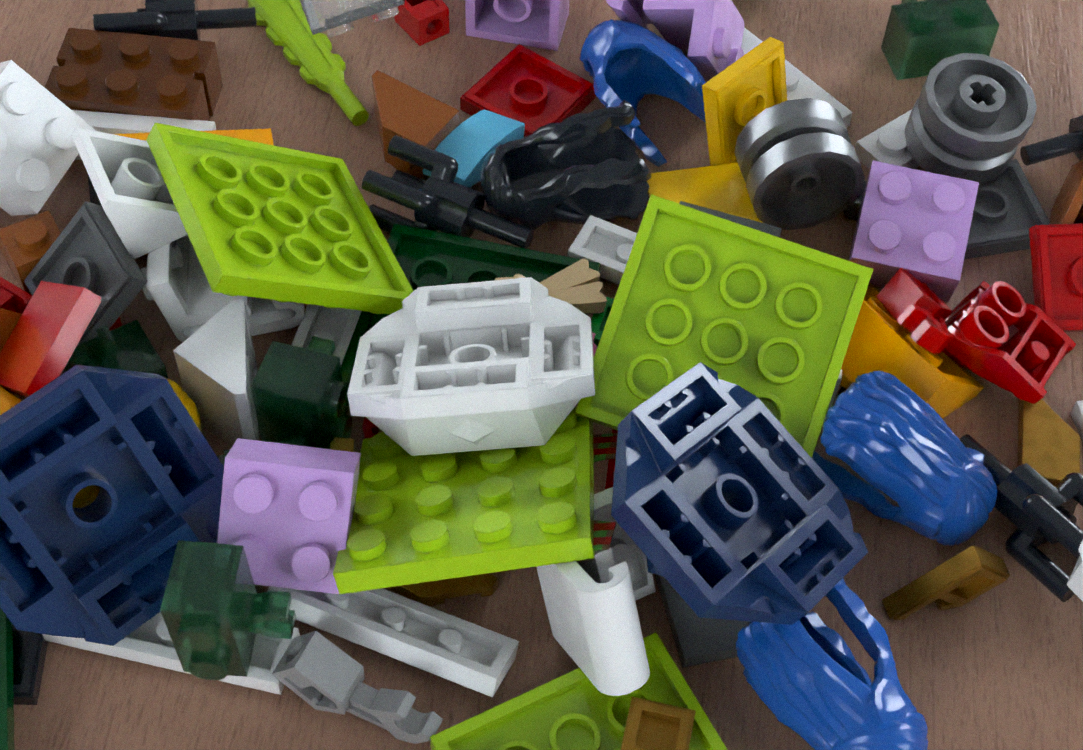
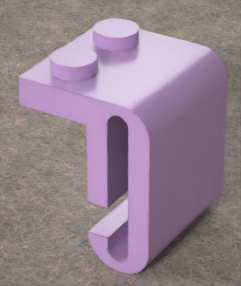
[606,0,744,82]

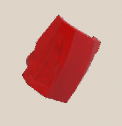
[942,280,1076,404]

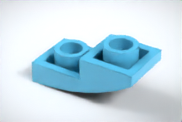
[423,109,525,188]

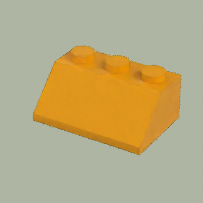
[840,282,984,419]

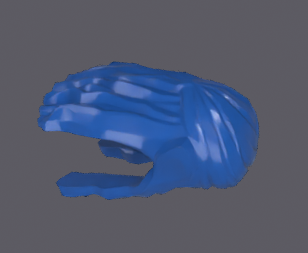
[579,19,706,167]
[812,371,997,546]
[735,578,928,750]

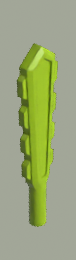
[248,0,369,126]

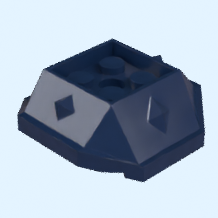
[611,362,868,625]
[0,365,224,646]

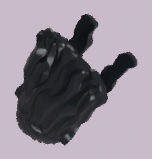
[480,100,651,230]

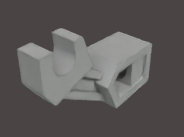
[272,631,443,744]

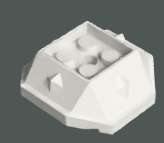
[347,277,595,456]

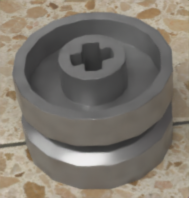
[904,53,1037,185]
[734,98,865,230]

